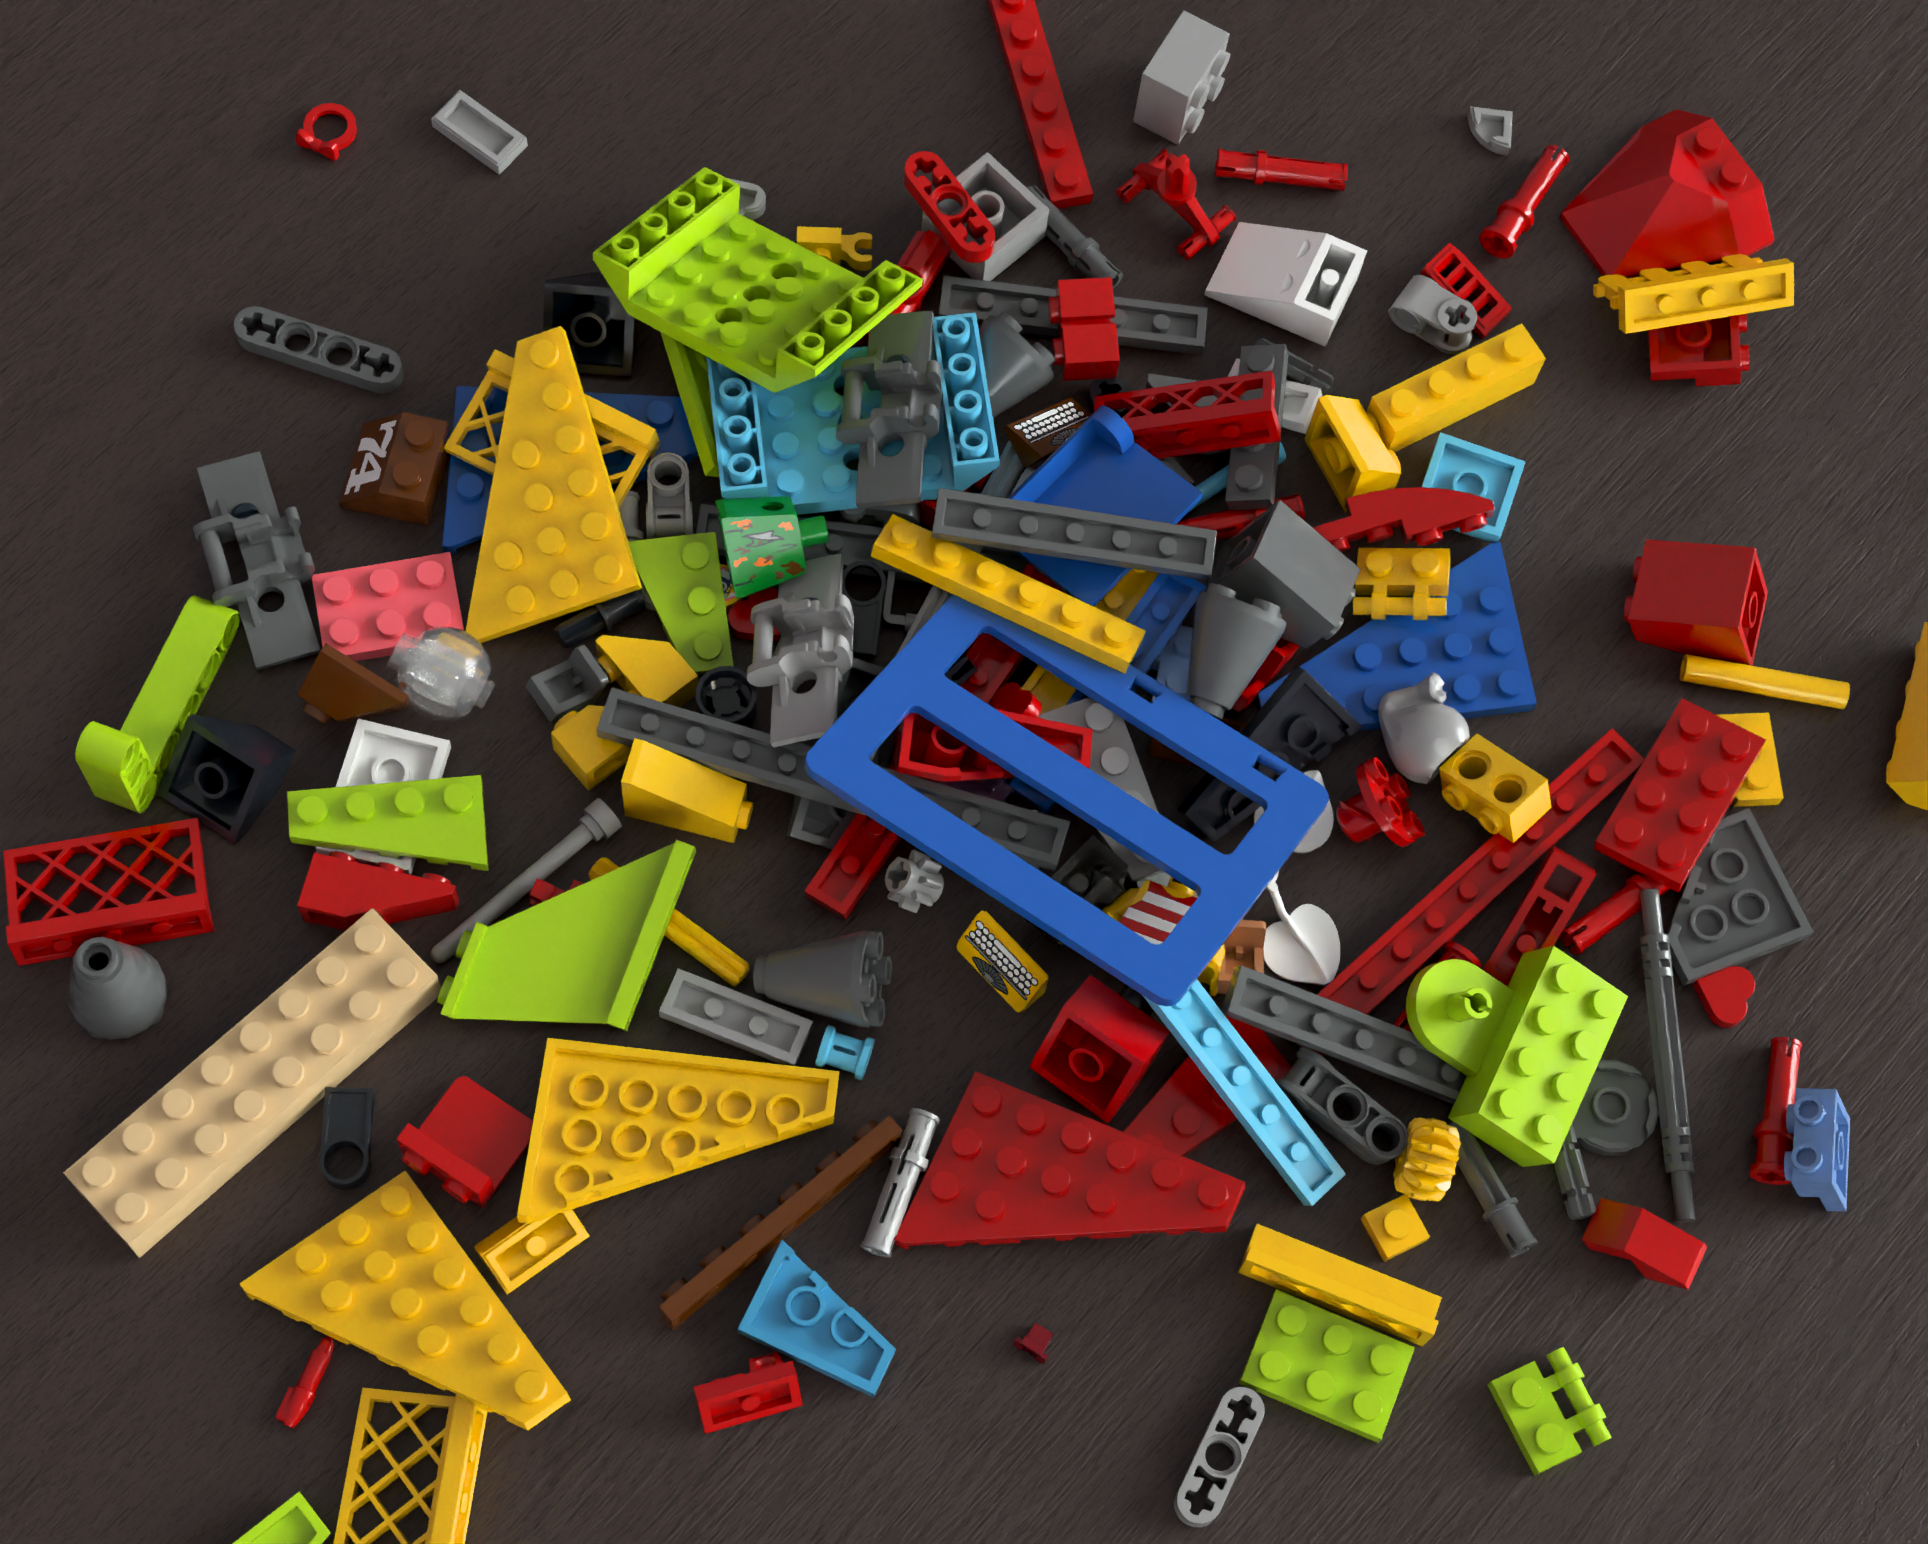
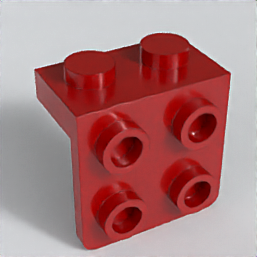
[396,1076,533,1208]

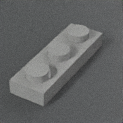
[659,968,813,1066]

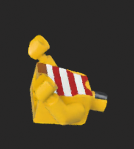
[1102,877,1225,996]

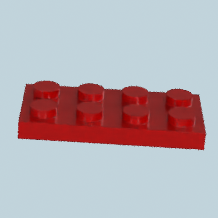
[1594,698,1766,893]

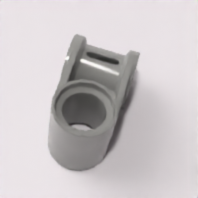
[1388,275,1477,354]
[646,452,693,539]

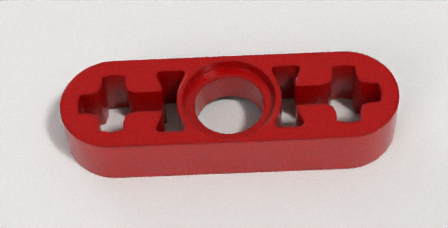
[904,151,995,263]

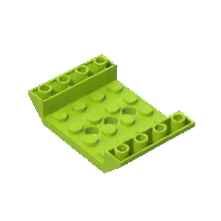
[593,167,923,393]

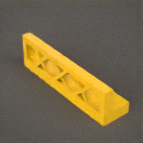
[1238,1224,1442,1347]

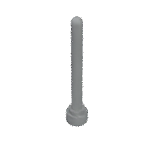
[431,798,622,963]

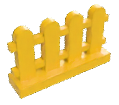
[1593,254,1794,334]

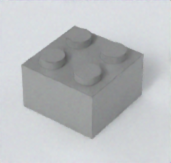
[1133,10,1231,145]
[921,152,1049,281]

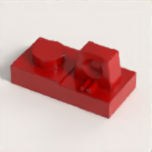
[693,1351,803,1434]

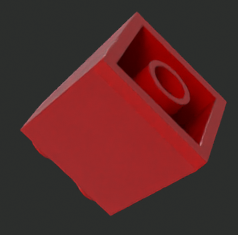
[1624,539,1768,666]

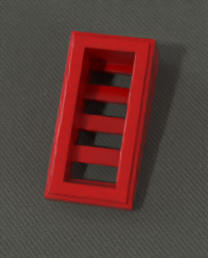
[1420,243,1512,339]

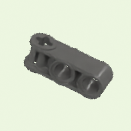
[1275,1047,1408,1165]

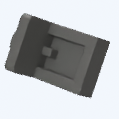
[525,644,609,724]

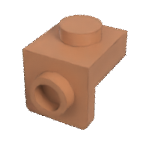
[1217,919,1266,994]

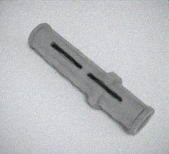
[860,1108,940,1258]

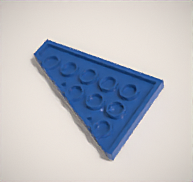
[442,386,699,554]
[1256,542,1537,731]

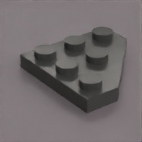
[1666,808,1813,986]

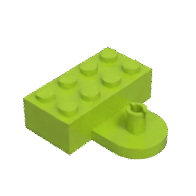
[1406,946,1628,1167]

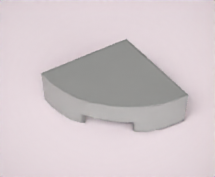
[1467,106,1513,156]

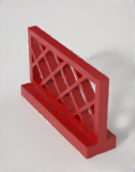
[3,818,214,966]

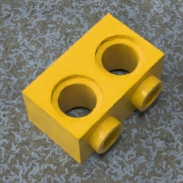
[1439,733,1551,843]

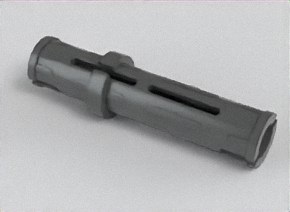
[1027,185,1123,289]

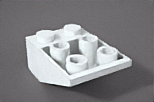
[1204,222,1367,347]

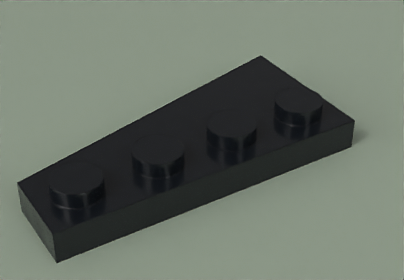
[1177,666,1362,842]

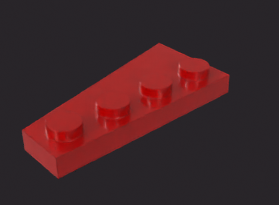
[1124,1015,1291,1157]

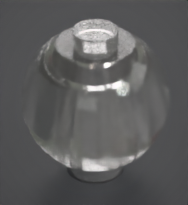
[387,627,495,721]

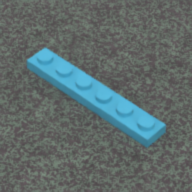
[1142,979,1346,1206]

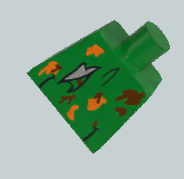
[715,496,829,599]

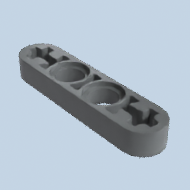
[233,306,404,394]

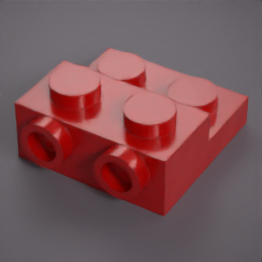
[1648,314,1750,387]

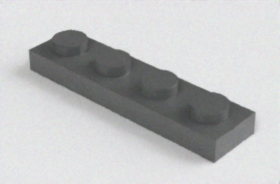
[1225,344,1289,510]

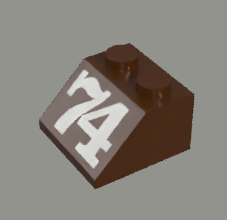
[339,412,451,526]

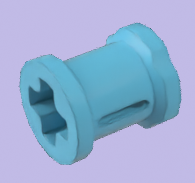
[815,1025,875,1081]

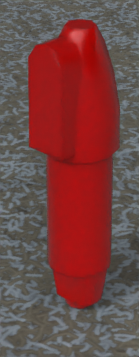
[276,1336,335,1428]

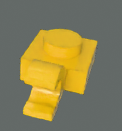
[797,226,872,271]

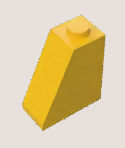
[621,738,753,843]

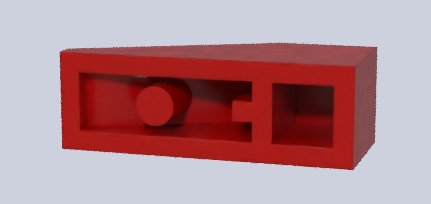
[1482,845,1596,987]

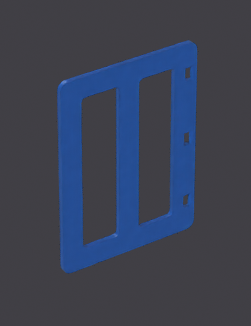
[804,594,1329,1006]

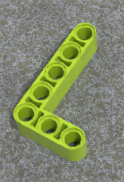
[75,595,240,814]

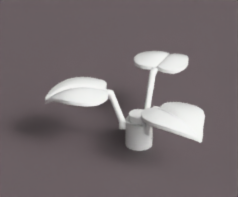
[1137,770,1341,986]

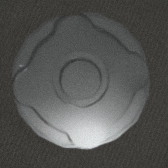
[1572,1060,1659,1156]

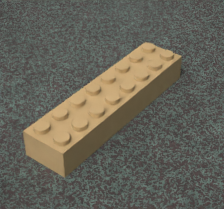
[63,908,441,1258]

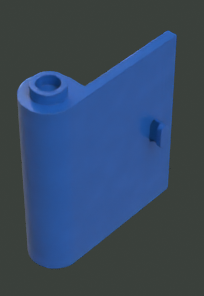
[999,405,1203,606]

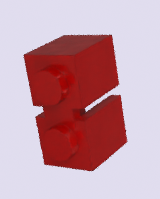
[1048,277,1120,381]

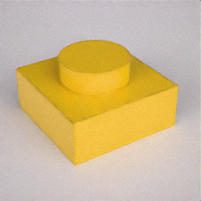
[1361,1194,1430,1262]

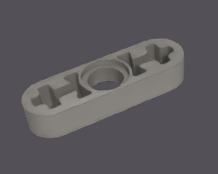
[1174,1387,1265,1527]

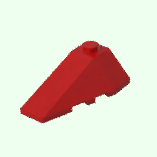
[891,709,1093,782]

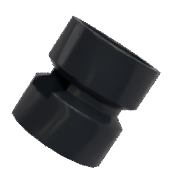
[695,666,757,729]

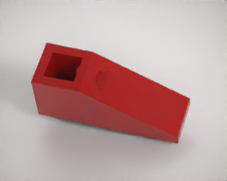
[297,851,459,931]

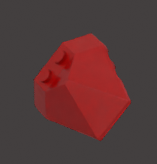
[1559,109,1775,279]

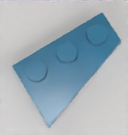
[738,1240,896,1398]

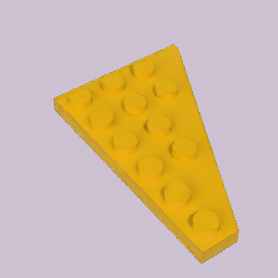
[465,326,642,646]
[517,1038,840,1224]

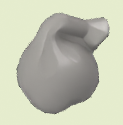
[1378,672,1470,784]

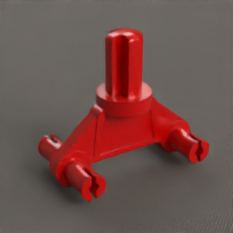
[1116,149,1236,261]

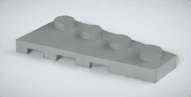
[1038,697,1164,883]

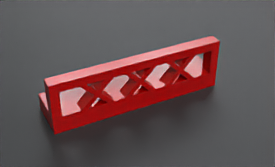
[1094,370,1281,459]

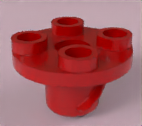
[1336,757,1425,847]

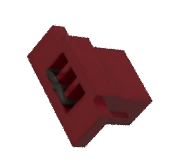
[1013,1323,1053,1364]

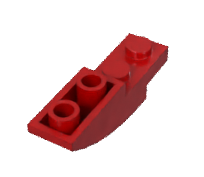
[1313,487,1495,553]

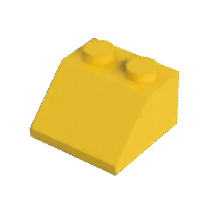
[1304,395,1401,513]

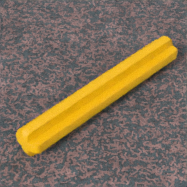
[589,857,749,986]

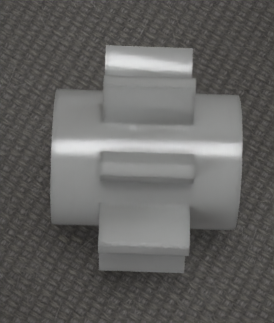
[885,850,944,913]

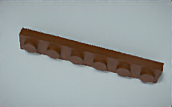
[659,1115,902,1331]

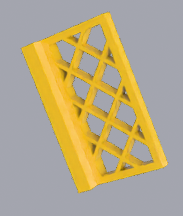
[444,349,661,509]
[333,1388,487,1544]

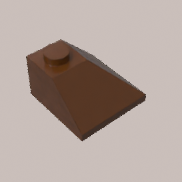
[297,643,411,725]

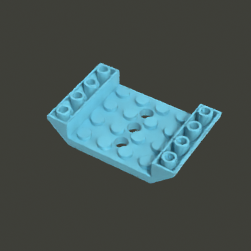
[706,312,1000,515]

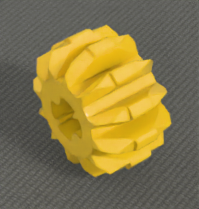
[1393,1117,1461,1202]

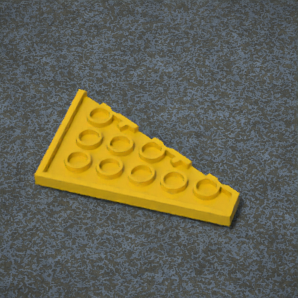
[239,1171,571,1430]

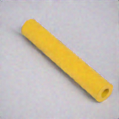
[1680,654,1850,709]

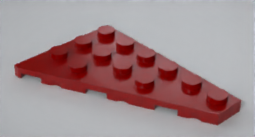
[894,1071,1245,1249]

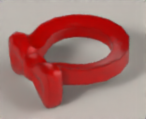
[296,103,357,161]

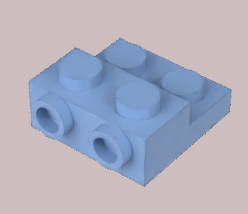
[1784,1088,1850,1212]

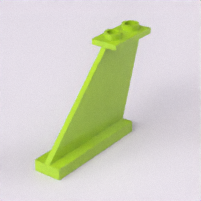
[437,840,696,1032]

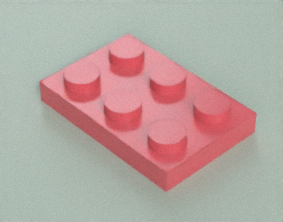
[311,552,466,662]

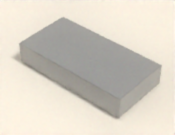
[431,90,528,175]

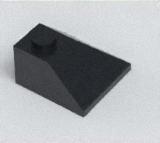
[543,272,638,377]
[157,714,296,844]

